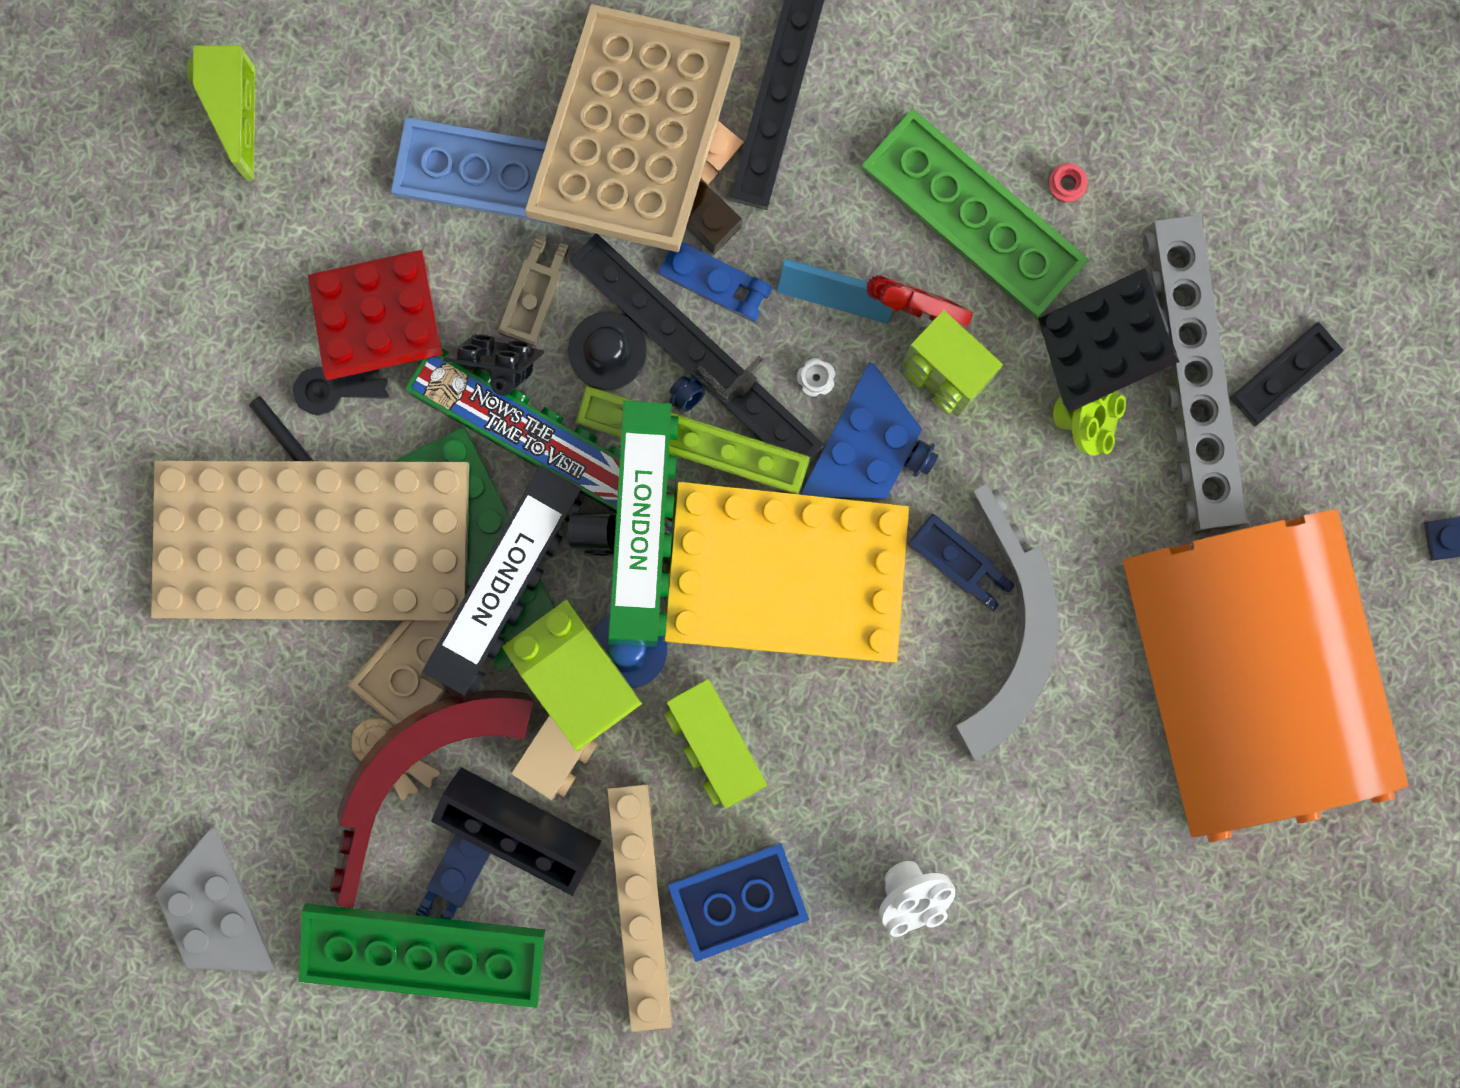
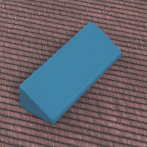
[777,259,893,324]

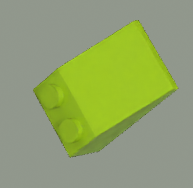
[187,45,255,181]
[502,599,642,751]

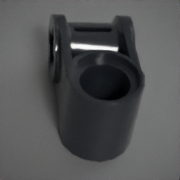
[568,513,616,556]

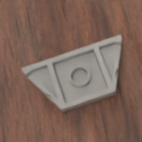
[155,827,276,972]

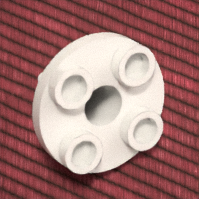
[879,861,955,937]

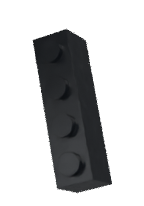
[431,767,602,896]

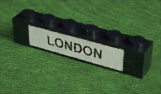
[419,465,582,700]

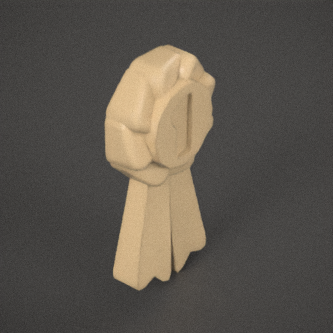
[352,717,440,801]

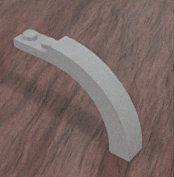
[953,484,1058,761]

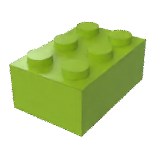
[901,310,1003,416]
[663,679,768,809]

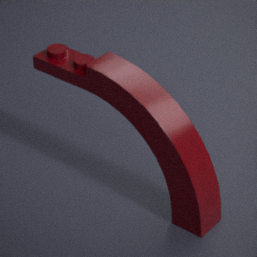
[330,690,533,908]

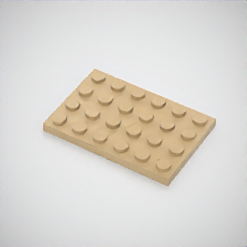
[525,4,741,253]

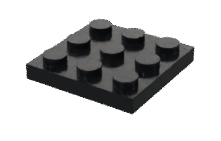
[1038,268,1180,413]

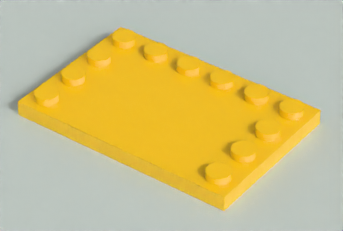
[662,482,909,663]

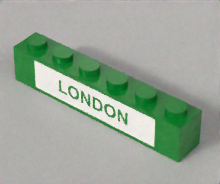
[608,401,679,647]

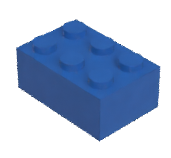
[668,842,809,962]

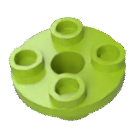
[1053,391,1126,456]

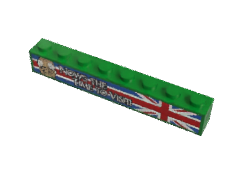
[405,349,675,533]

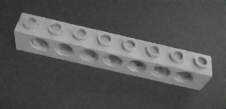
[1143,214,1247,533]

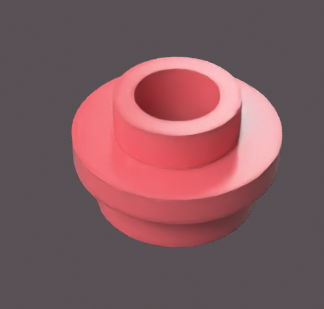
[1048,163,1088,203]

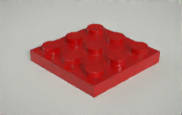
[308,250,443,380]

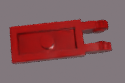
[866,275,973,327]

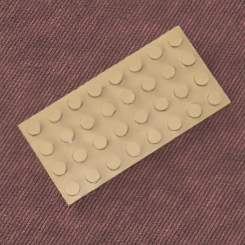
[151,461,469,621]

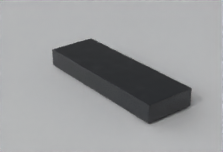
[1229,321,1344,427]

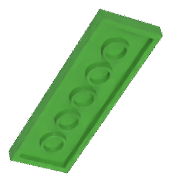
[861,108,1089,320]

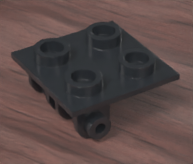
[443,334,544,396]

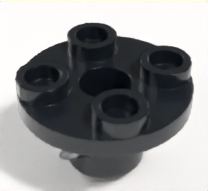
[568,312,646,390]

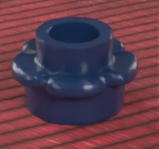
[669,376,705,412]
[904,440,938,477]

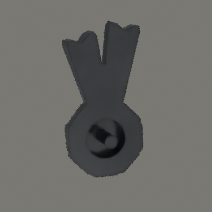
[293,367,389,416]

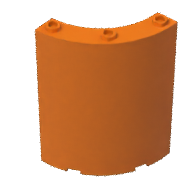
[1122,509,1409,842]

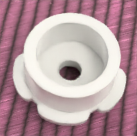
[797,358,835,397]

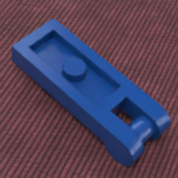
[658,242,773,323]

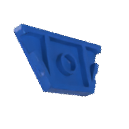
[800,362,922,499]

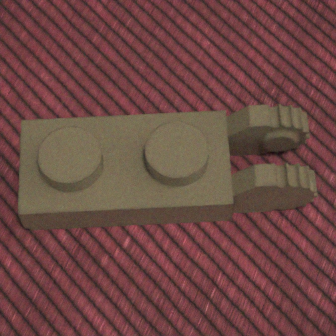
[498,233,570,347]

